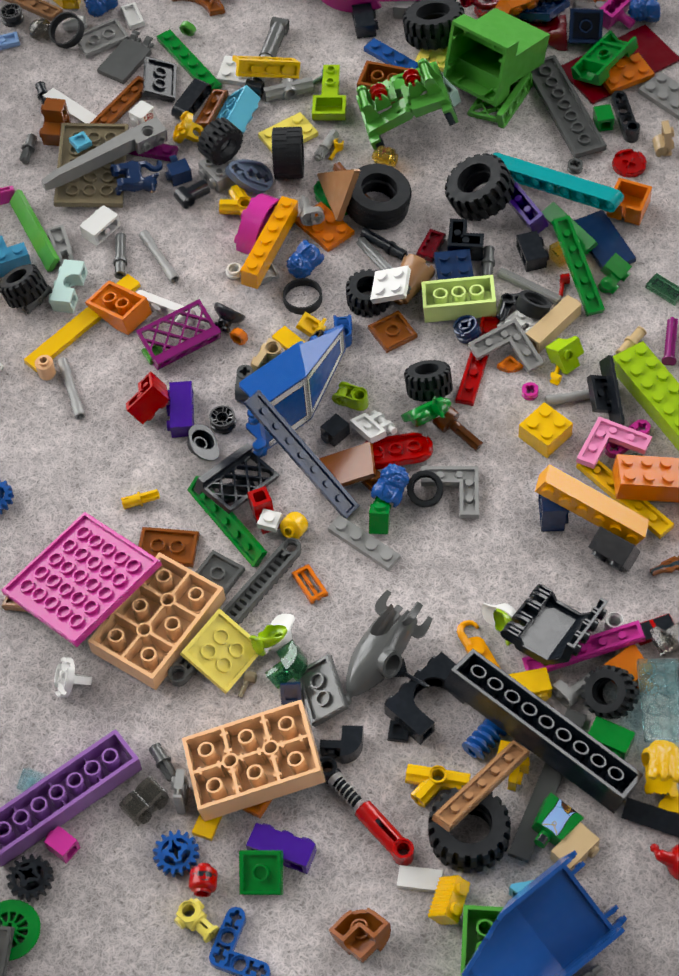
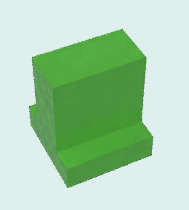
[443,8,550,107]

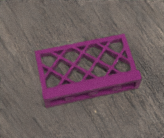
[136,299,221,370]

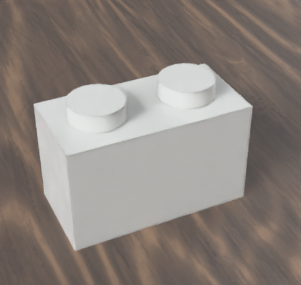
[79,205,121,246]

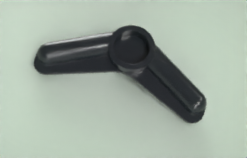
[496,293,520,322]

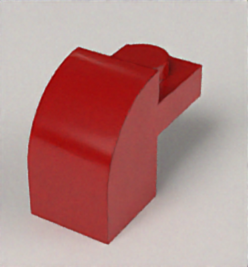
[247,486,280,534]

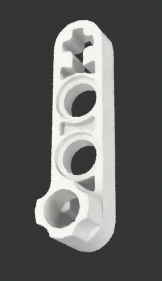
[136,290,197,331]

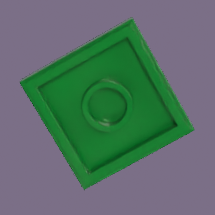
[239,850,283,895]

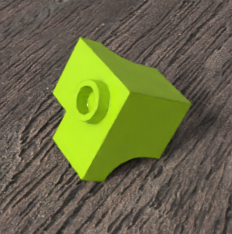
[545,336,584,375]

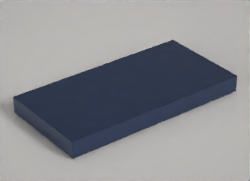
[574,210,636,269]

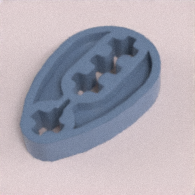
[225,159,273,194]

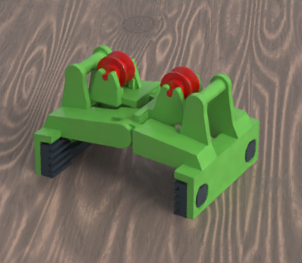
[356,58,459,156]

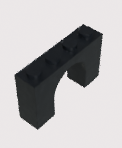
[384,652,465,745]

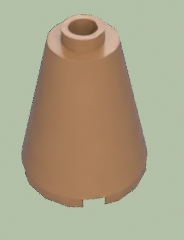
[394,254,435,305]

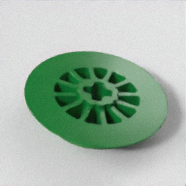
[0,899,41,961]

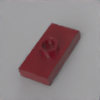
[416,229,446,263]

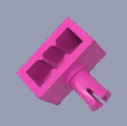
[599,0,636,30]

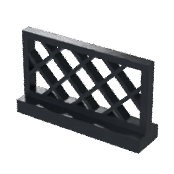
[194,442,279,514]

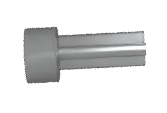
[298,195,325,226]
[552,672,590,708]

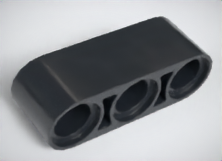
[171,78,212,119]

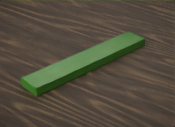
[9,189,60,272]

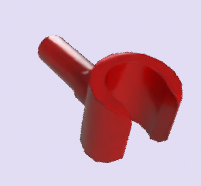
[559,273,570,297]

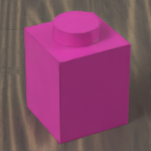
[44,826,81,864]

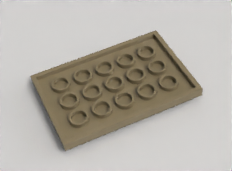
[54,123,129,208]

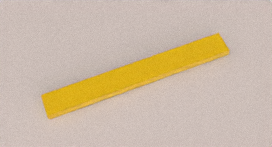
[24,274,141,372]

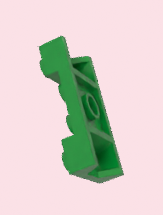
[571,30,638,86]

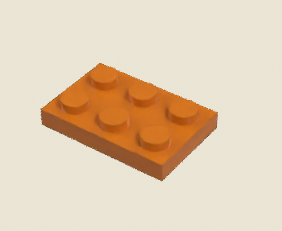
[603,52,655,95]
[295,202,355,252]

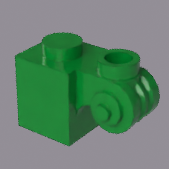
[598,253,632,295]
[369,496,391,534]

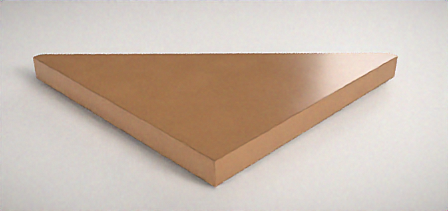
[317,169,360,221]

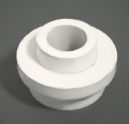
[226,262,242,279]

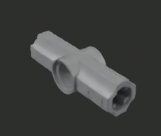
[263,77,314,102]

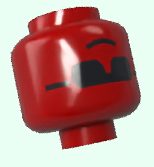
[189,863,218,897]

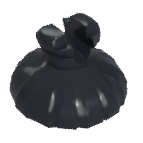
[214,302,246,333]

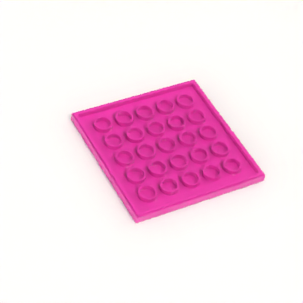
[1,512,162,647]

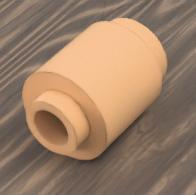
[35,355,56,381]

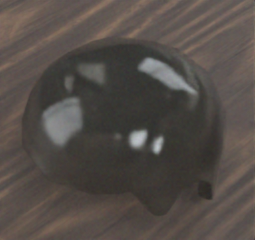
[28,18,50,41]

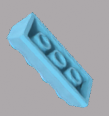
[216,85,261,134]

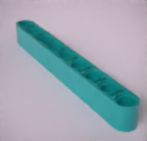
[493,152,624,213]

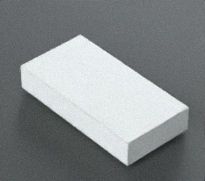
[120,2,145,30]
[397,865,443,893]

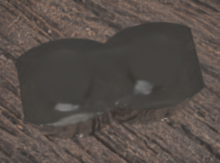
[119,776,169,826]

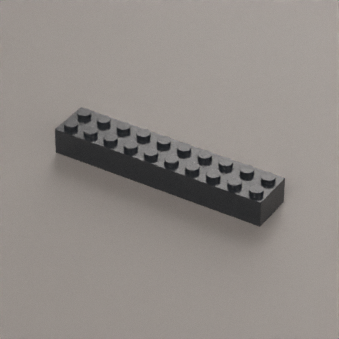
[443,649,643,813]

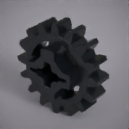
[6,854,54,902]

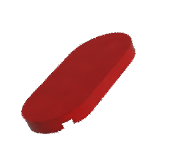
[363,432,433,469]

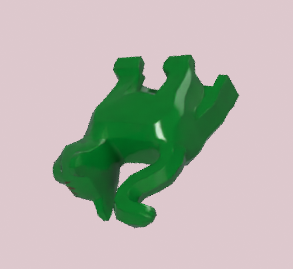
[401,396,452,427]

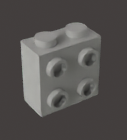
[198,156,239,193]

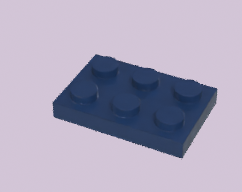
[520,0,570,22]

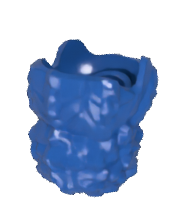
[84,0,118,17]
[628,0,661,23]
[286,240,325,279]
[371,464,410,508]

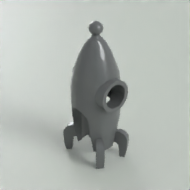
[345,590,433,706]

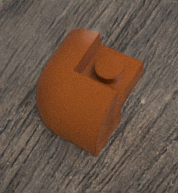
[329,907,391,963]

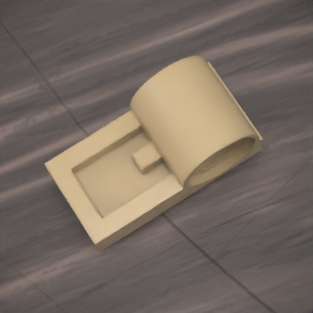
[652,120,674,157]
[251,338,282,372]

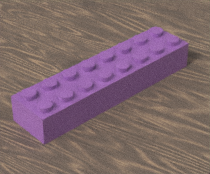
[0,729,142,867]

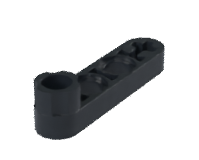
[611,91,640,143]

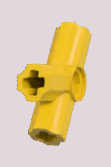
[219,185,251,217]
[405,764,471,808]

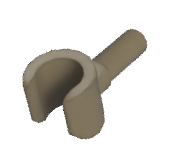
[238,671,257,698]

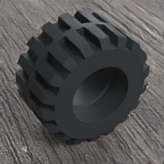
[197,117,243,165]
[0,264,47,308]
[346,269,391,317]
[404,360,453,402]
[581,665,639,719]

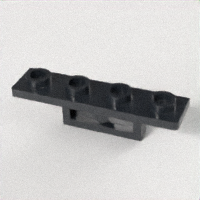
[587,355,625,425]

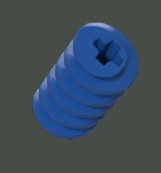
[462,719,507,760]

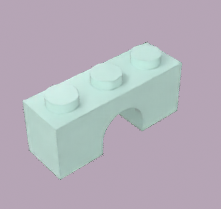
[49,259,88,313]

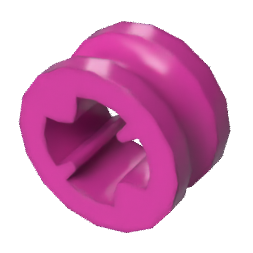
[522,382,539,401]

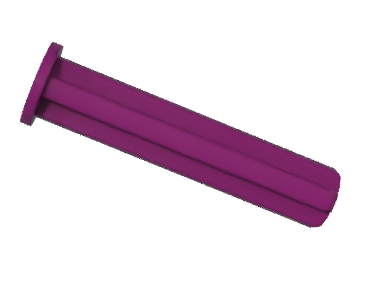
[662,317,678,366]

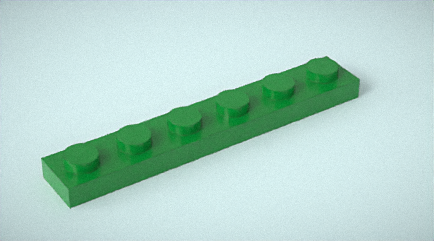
[156,29,222,94]
[552,215,605,316]
[187,476,267,567]

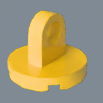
[173,111,204,144]

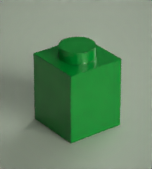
[593,104,615,132]

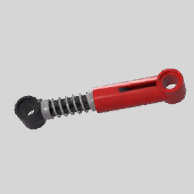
[320,756,414,866]

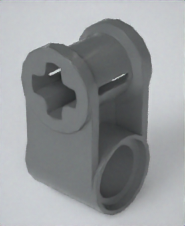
[235,365,253,400]

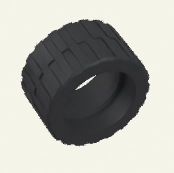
[272,127,304,180]

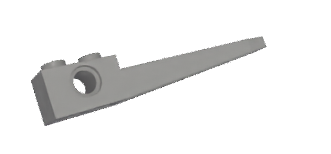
[41,117,168,191]

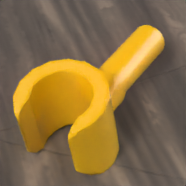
[328,138,344,161]
[550,365,562,386]

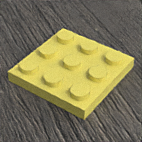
[180,608,258,694]

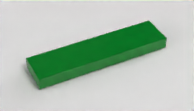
[542,201,598,256]

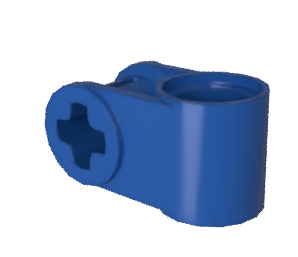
[333,314,352,348]

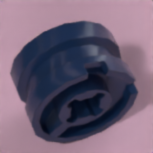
[453,315,481,344]

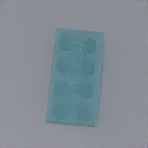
[637,658,679,742]

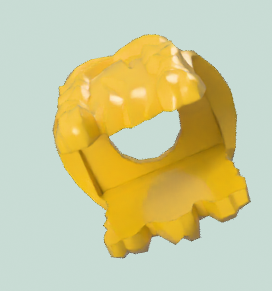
[641,740,679,799]

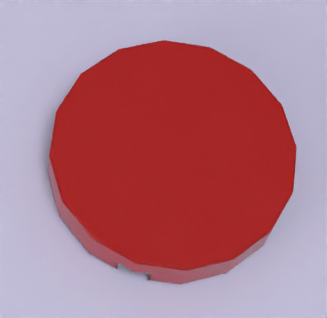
[612,149,647,178]

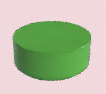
[179,21,196,36]

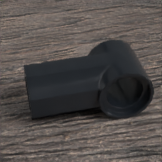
[174,180,210,209]

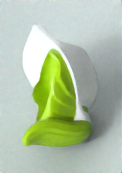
[482,603,517,646]
[249,614,295,656]

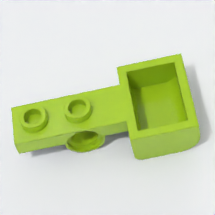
[312,65,347,121]

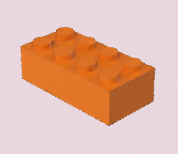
[612,454,679,503]

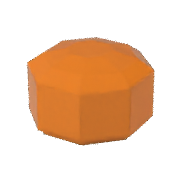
[230,327,248,345]

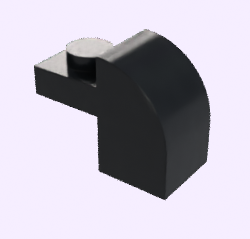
[320,725,364,764]

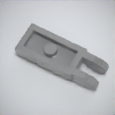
[46,224,74,266]

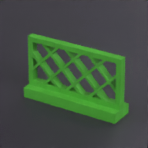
[467,72,534,129]

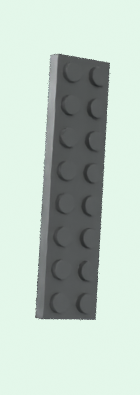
[531,55,607,158]

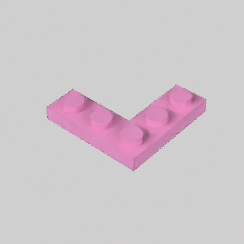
[576,417,652,469]

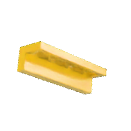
[232,55,301,79]

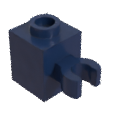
[165,155,193,187]

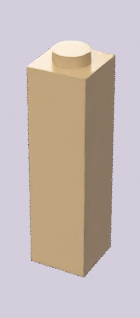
[526,295,582,354]

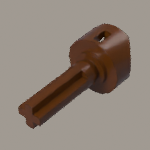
[432,406,483,451]

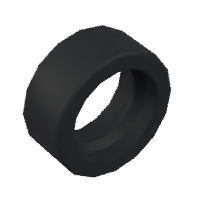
[515,290,552,320]
[407,470,444,508]

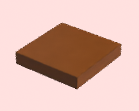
[368,310,418,353]

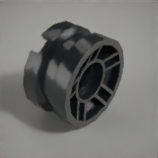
[0,3,24,27]
[209,405,236,435]

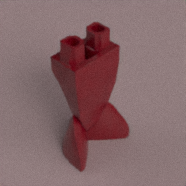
[514,14,568,51]

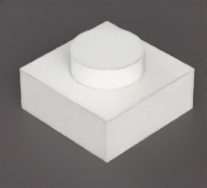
[257,508,282,533]

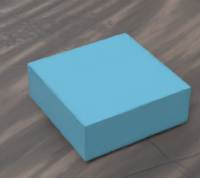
[69,131,92,153]

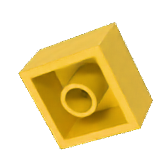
[518,402,573,458]

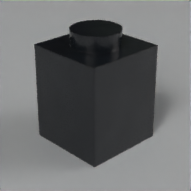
[320,413,350,447]

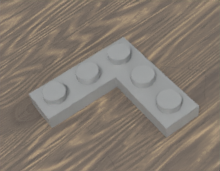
[468,318,544,373]
[421,466,479,519]

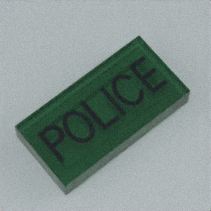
[645,273,679,306]

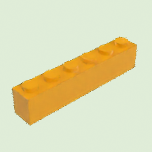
[240,196,298,289]
[535,464,649,546]

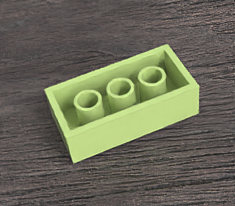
[421,275,497,323]

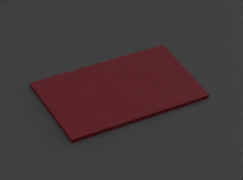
[561,24,679,105]

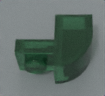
[265,640,308,689]

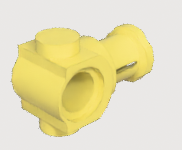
[174,898,219,943]

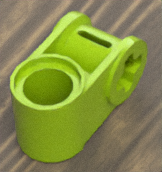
[332,381,369,411]

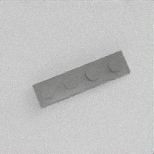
[328,515,401,572]

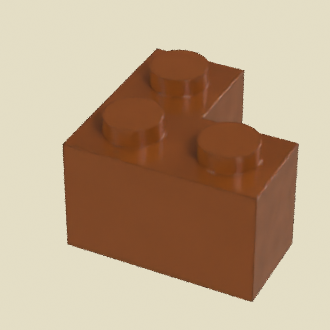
[39,97,71,146]

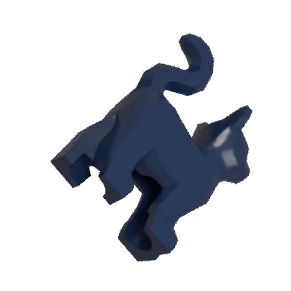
[110,160,163,195]

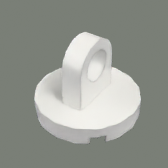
[54,657,92,698]

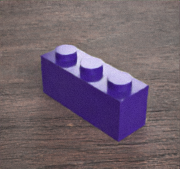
[509,182,549,233]
[166,381,194,438]
[246,823,317,874]

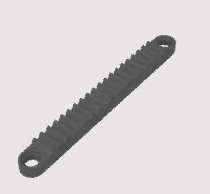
[168,538,302,687]

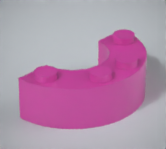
[234,193,280,255]

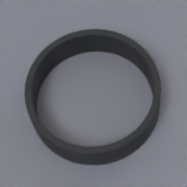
[49,12,84,49]
[283,278,322,315]

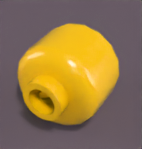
[280,512,308,539]

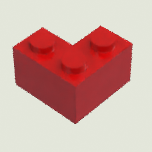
[126,371,169,424]

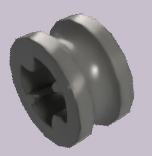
[567,158,583,174]

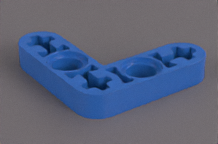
[209,907,271,976]

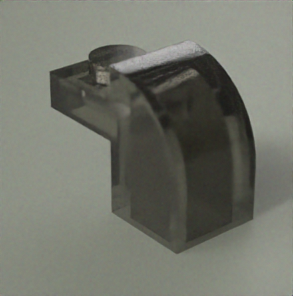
[650,622,679,657]

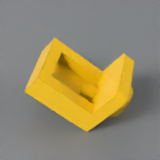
[295,311,327,337]

